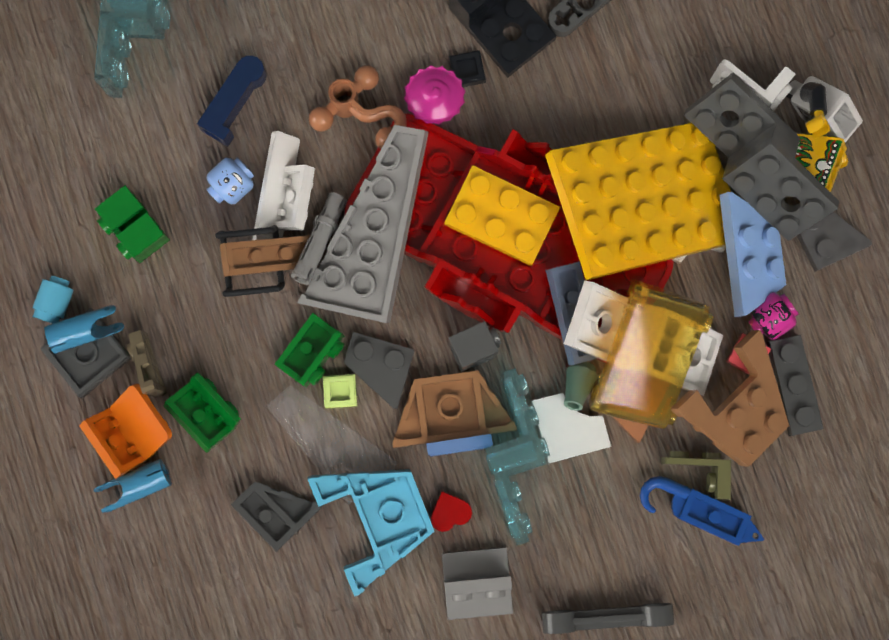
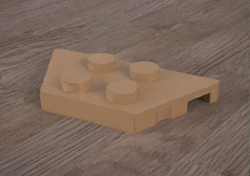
[392,370,517,448]

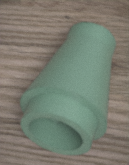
[564,362,598,411]

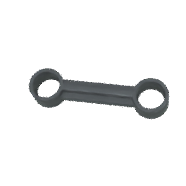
[542,603,674,634]

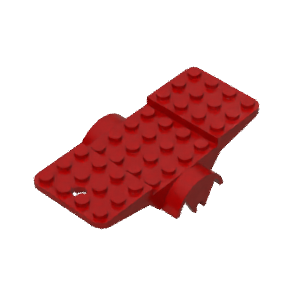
[345,113,673,365]

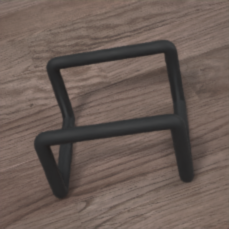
[215,225,285,297]

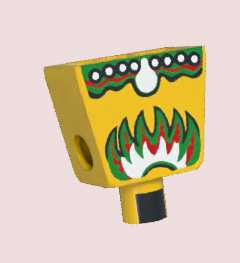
[795,133,847,192]

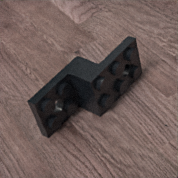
[449,0,556,78]

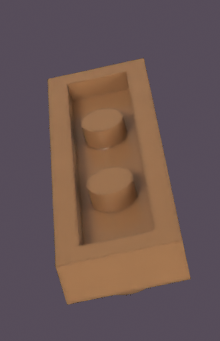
[220,235,310,277]

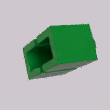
[94,185,170,263]

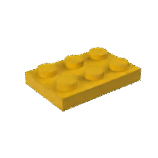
[444,165,560,267]

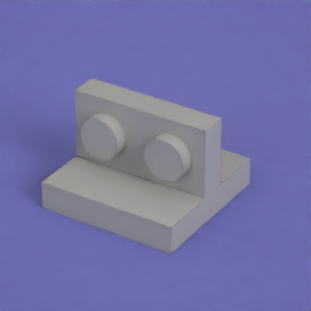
[442,547,513,620]

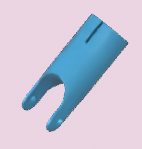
[44,305,124,354]
[94,459,172,513]

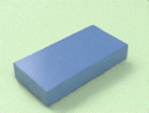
[426,434,493,457]

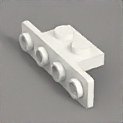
[252,131,315,240]

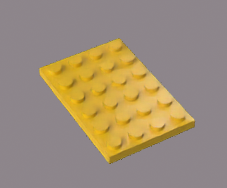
[545,123,731,280]

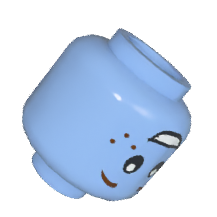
[206,157,254,205]

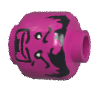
[748,292,799,340]

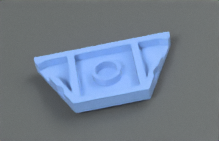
[719,192,786,317]

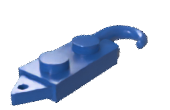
[640,476,764,546]

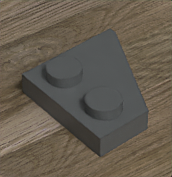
[344,332,415,410]
[231,482,322,552]

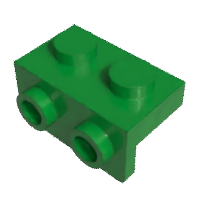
[274,313,345,388]
[163,372,241,453]

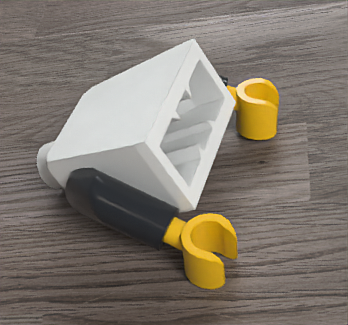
[786,76,863,169]

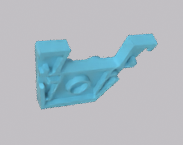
[307,469,435,597]

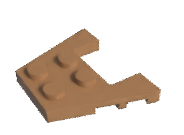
[670,330,789,467]

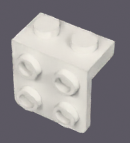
[710,59,796,111]

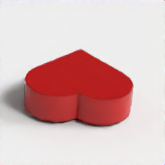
[431,491,472,532]

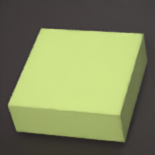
[323,374,358,409]

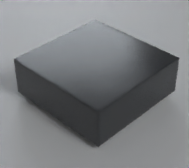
[449,50,486,87]

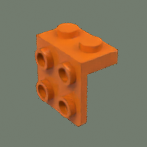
[79,383,172,479]

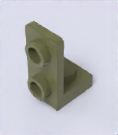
[661,451,731,500]

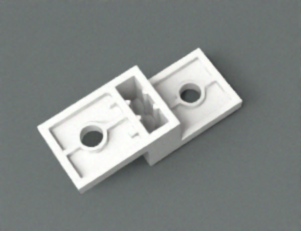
[564,280,723,396]

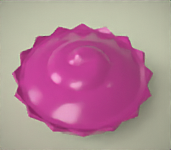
[404,65,466,124]

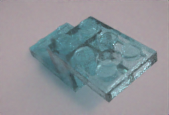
[94,0,170,98]
[483,368,550,546]

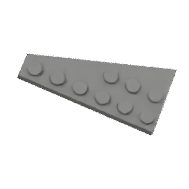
[297,125,429,323]

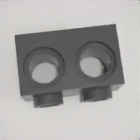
[448,321,501,373]

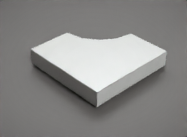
[531,393,611,464]

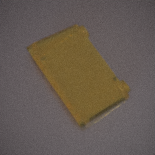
[589,279,713,429]

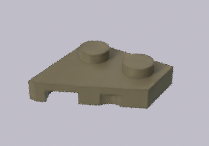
[127,330,167,397]

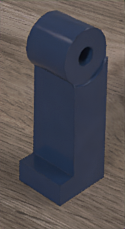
[197,56,267,147]

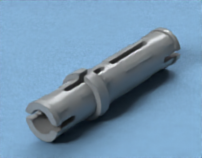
[291,192,347,285]

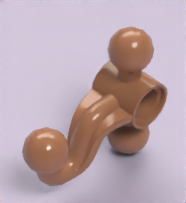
[308,65,407,149]

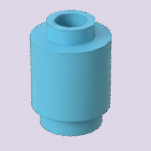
[32,275,74,324]

